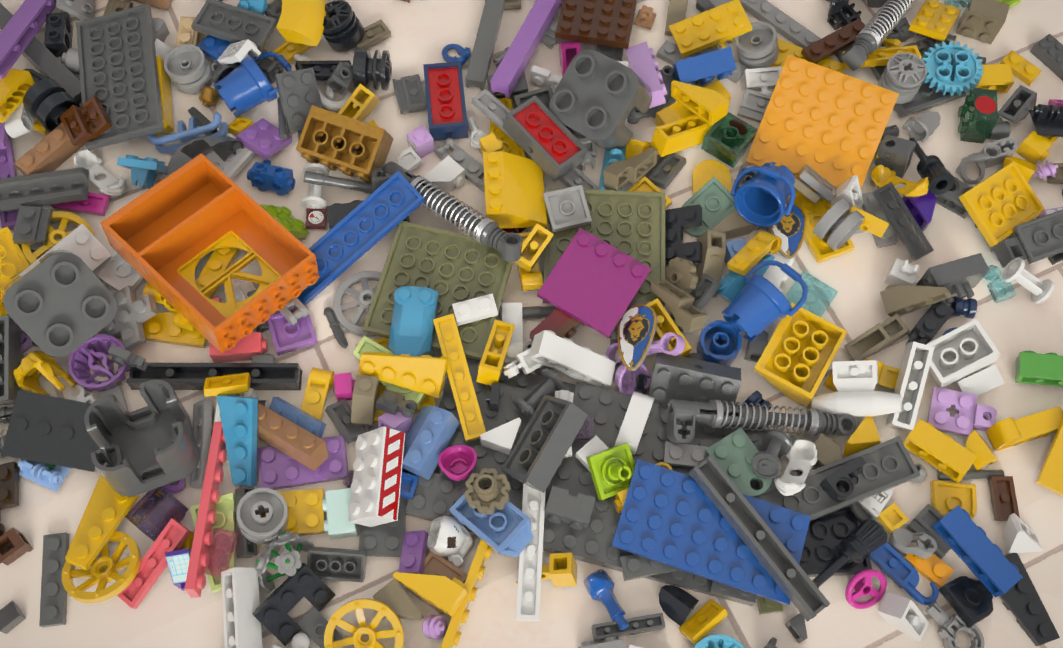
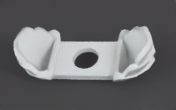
[74,149,126,196]
[774,439,817,496]

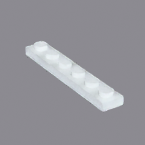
[516,484,546,622]

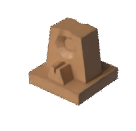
[634,5,657,30]

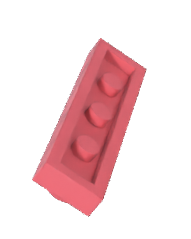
[117,518,191,609]

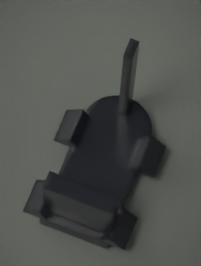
[634,373,651,392]

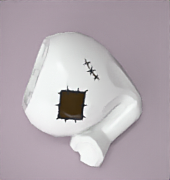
[427,516,474,567]

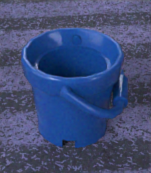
[730,162,796,227]

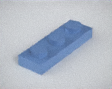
[269,397,327,438]

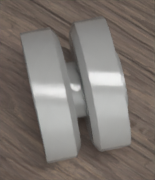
[735,22,779,69]
[163,44,213,94]
[813,199,865,251]
[236,488,288,544]

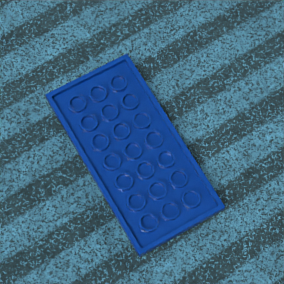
[611,459,811,605]

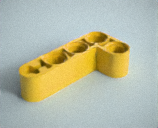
[985,406,1063,451]

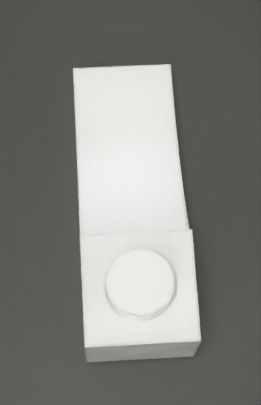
[502,303,523,364]

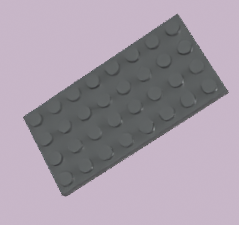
[76,3,164,151]

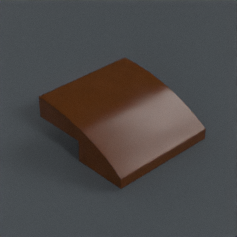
[60,96,112,146]

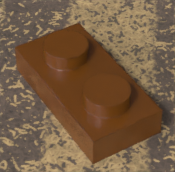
[988,476,1020,521]

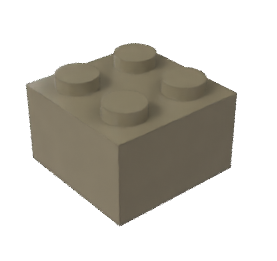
[956,0,1010,44]

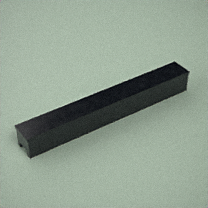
[126,363,303,390]

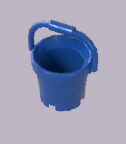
[213,52,292,117]
[721,260,808,342]

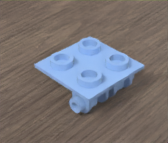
[18,459,71,492]

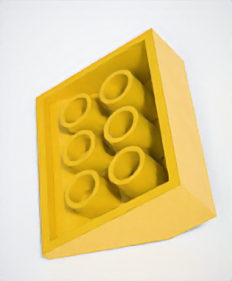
[483,151,547,229]
[754,302,848,407]

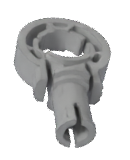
[925,601,985,648]

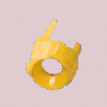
[13,351,78,396]

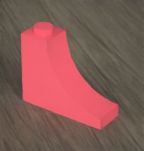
[209,297,268,363]

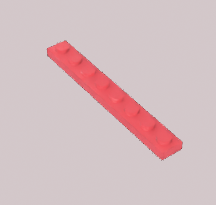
[184,422,227,598]

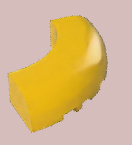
[276,0,326,47]

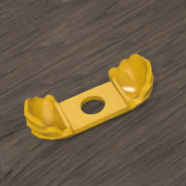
[870,164,929,197]

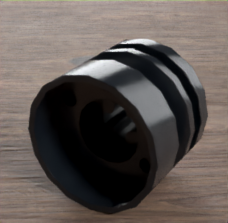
[323,0,364,51]
[353,49,392,91]

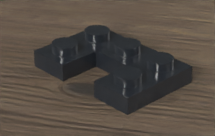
[665,204,702,267]
[252,562,336,646]

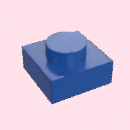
[400,472,419,499]

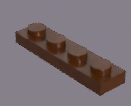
[801,19,867,64]

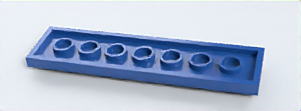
[297,171,425,305]

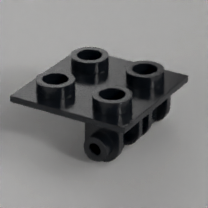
[1029,104,1063,137]

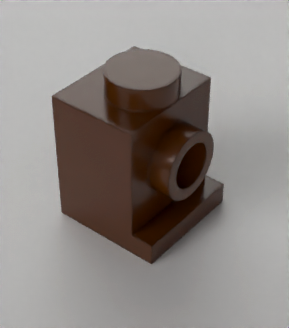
[0,527,33,566]

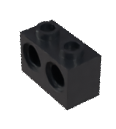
[44,13,73,58]

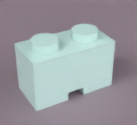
[322,488,358,540]

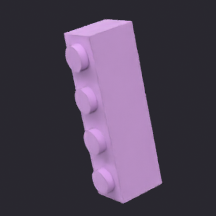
[625,41,667,108]

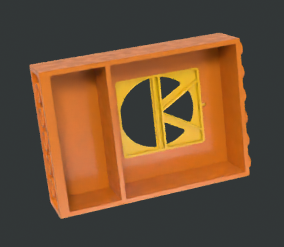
[100,153,319,354]

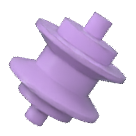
[1034,160,1059,182]
[422,615,448,639]

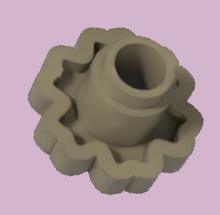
[665,257,699,295]
[464,468,511,515]

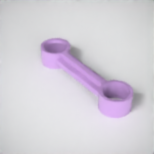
[606,333,685,365]

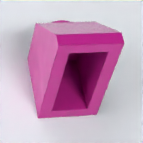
[559,41,581,77]

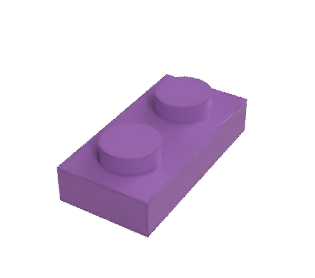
[398,530,429,574]

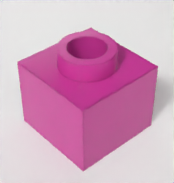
[334,372,356,401]

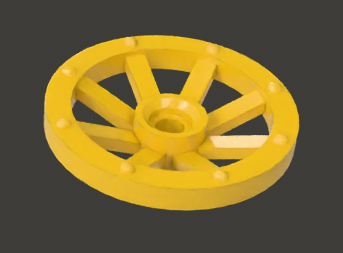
[21,211,95,265]
[62,531,141,603]
[324,598,404,648]

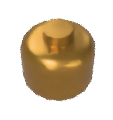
[199,86,220,108]

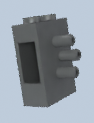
[916,253,990,304]

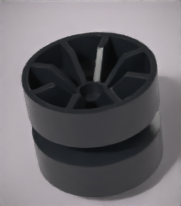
[23,79,80,132]

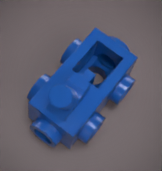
[247,159,296,196]

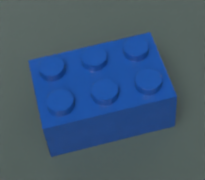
[671,46,737,86]

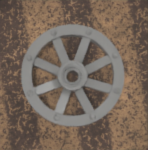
[333,271,382,337]

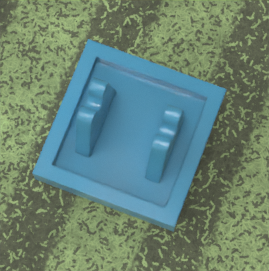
[117,155,168,189]

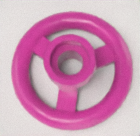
[845,569,887,609]

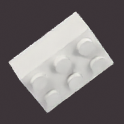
[926,319,1000,388]

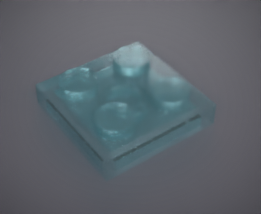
[785,271,838,317]

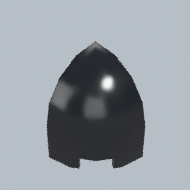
[659,585,699,626]

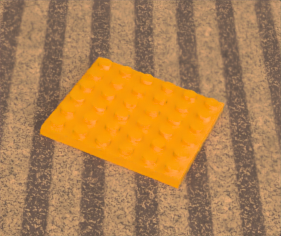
[745,54,899,190]

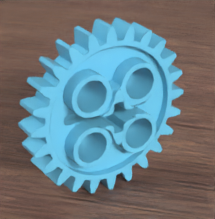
[922,41,984,96]

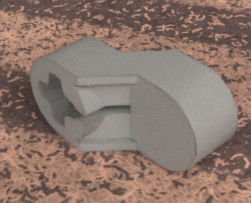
[889,528,937,559]

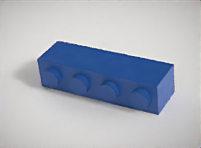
[932,505,1023,597]

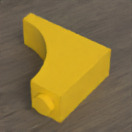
[0,68,35,123]

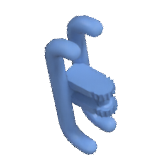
[147,113,228,154]

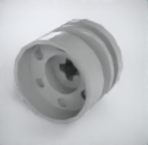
[878,52,927,104]

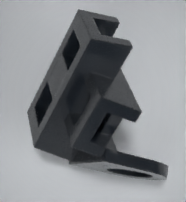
[827,0,862,30]

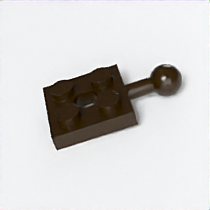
[0,462,19,536]

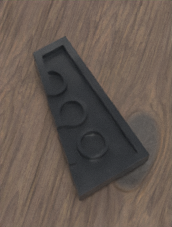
[999,553,1060,646]

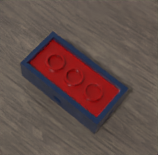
[423,61,468,141]

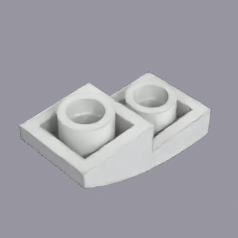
[957,364,1005,396]

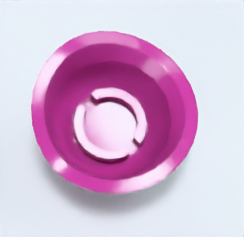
[438,445,477,481]

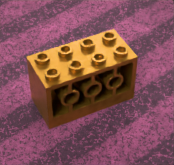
[296,105,394,182]

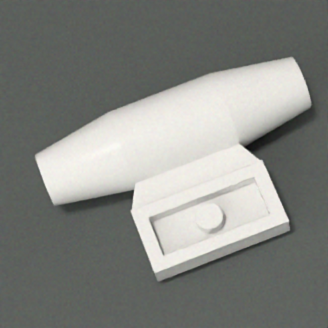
[812,360,902,417]

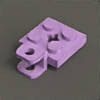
[927,386,997,437]

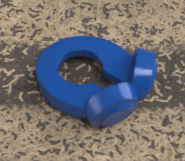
[442,44,471,66]

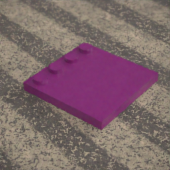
[537,228,651,338]

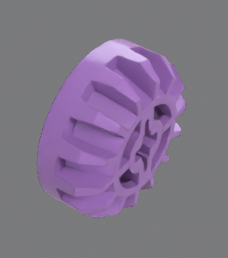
[68,334,130,392]

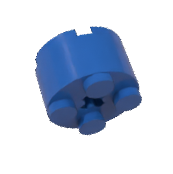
[696,320,742,366]

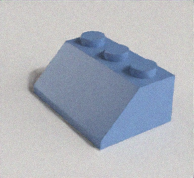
[402,405,460,480]

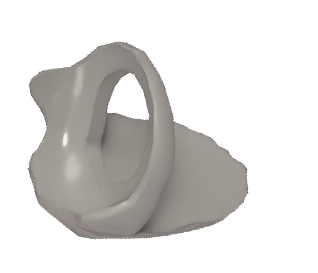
[902,111,941,142]
[956,152,991,184]

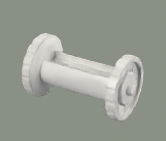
[300,163,330,211]
[1001,258,1055,304]

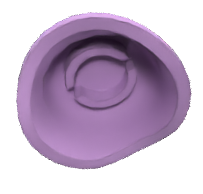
[614,363,651,396]

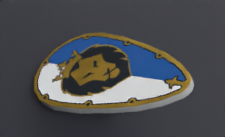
[769,201,806,259]
[617,304,657,371]

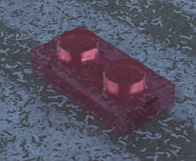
[204,528,239,578]

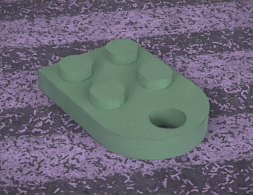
[682,177,736,237]
[704,427,772,498]

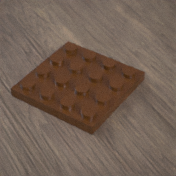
[555,0,637,49]

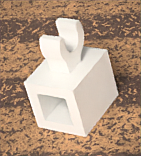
[884,258,919,285]

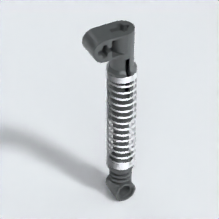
[840,0,916,71]
[371,161,523,262]
[666,399,858,444]

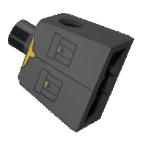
[874,135,916,178]

